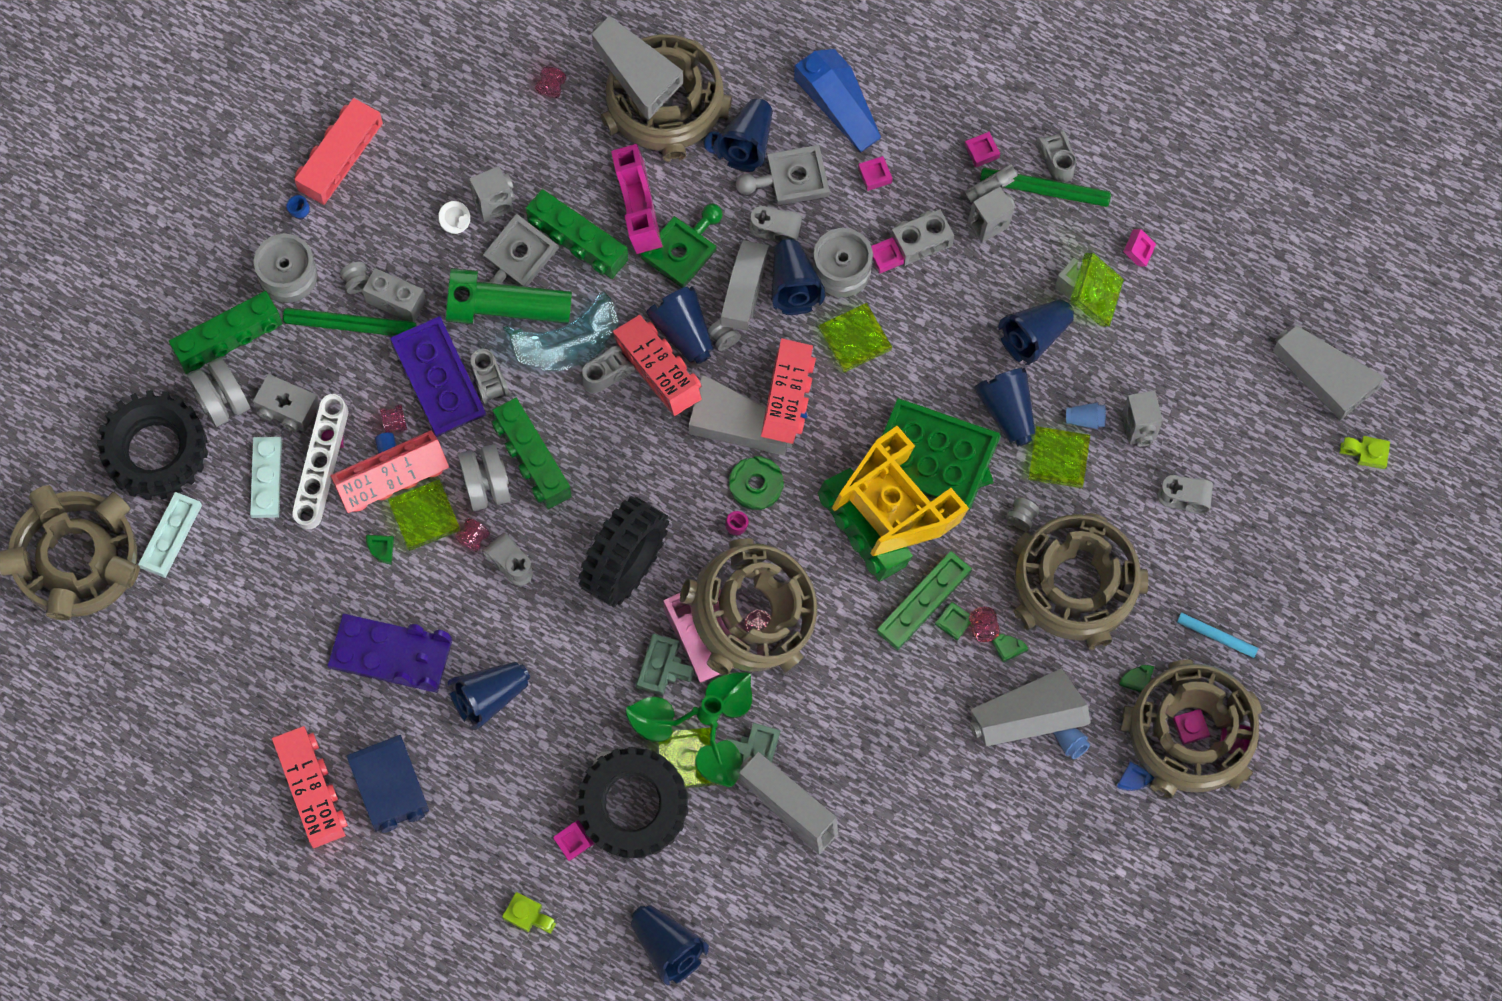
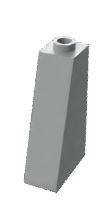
[592,16,683,120]
[1273,326,1385,421]
[689,375,794,456]
[969,668,1091,746]
[739,752,838,855]

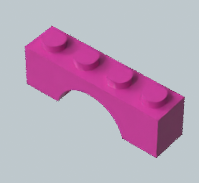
[611,144,662,254]

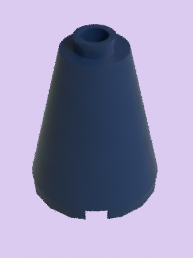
[714,99,773,172]
[771,239,826,315]
[646,286,713,364]
[998,299,1074,365]
[974,368,1036,447]
[448,662,530,730]
[631,905,709,986]

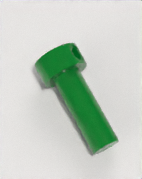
[446,268,572,325]

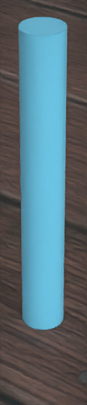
[1177,612,1259,658]

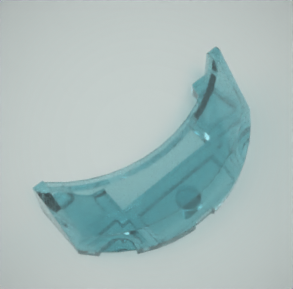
[503,291,619,371]

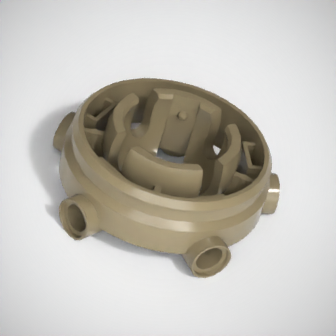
[601,34,732,162]
[0,485,140,621]
[1012,513,1148,650]
[680,538,817,675]
[1120,659,1262,798]

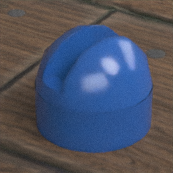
[704,131,720,154]
[286,195,310,219]

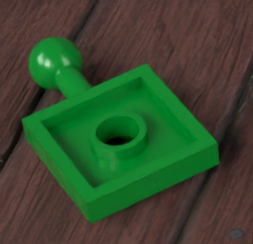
[641,203,723,288]

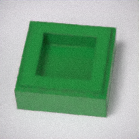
[935,602,974,641]

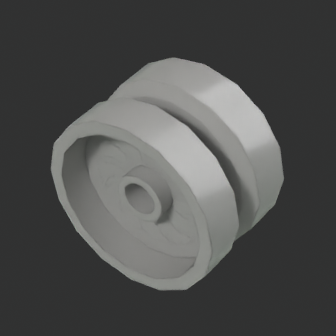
[813,228,873,297]
[253,233,318,303]
[186,357,250,428]
[457,444,511,512]

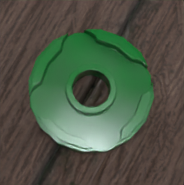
[729,456,784,510]

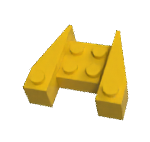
[832,426,969,556]

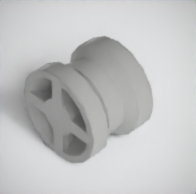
[340,262,370,294]
[708,319,741,351]
[1006,497,1040,531]

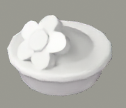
[438,201,470,234]

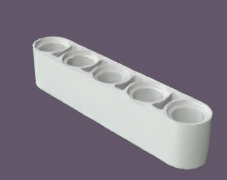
[292,394,348,529]

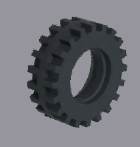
[97,390,208,500]
[578,496,669,607]
[576,747,689,858]

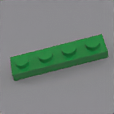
[877,551,972,651]

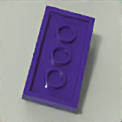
[390,316,486,437]
[328,613,452,693]

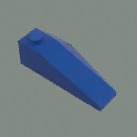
[794,49,881,153]

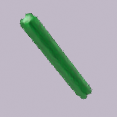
[980,167,1111,207]
[283,308,417,336]

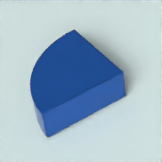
[1117,761,1154,791]

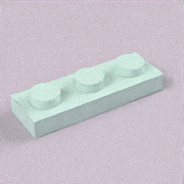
[250,437,282,518]
[138,492,202,578]

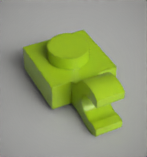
[1340,436,1390,469]
[502,892,556,934]

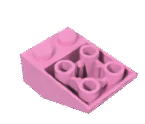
[663,589,741,683]

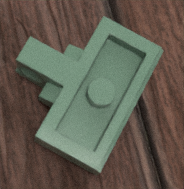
[636,634,694,696]
[726,723,781,780]

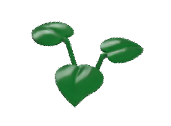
[626,672,752,787]

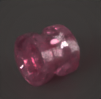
[535,66,567,98]
[380,404,407,433]
[455,518,490,552]
[969,606,1000,642]
[745,610,771,632]

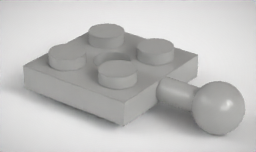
[736,145,830,206]
[483,214,559,287]

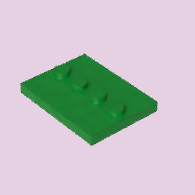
[882,398,1001,511]

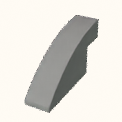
[721,240,769,331]

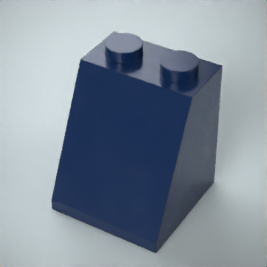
[346,735,429,833]

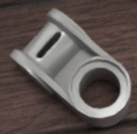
[1037,130,1076,183]
[749,206,802,243]
[582,346,635,393]
[470,348,510,405]
[1157,475,1213,514]
[482,532,533,586]

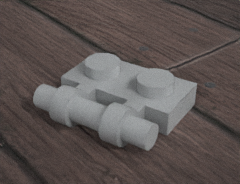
[965,164,1018,203]

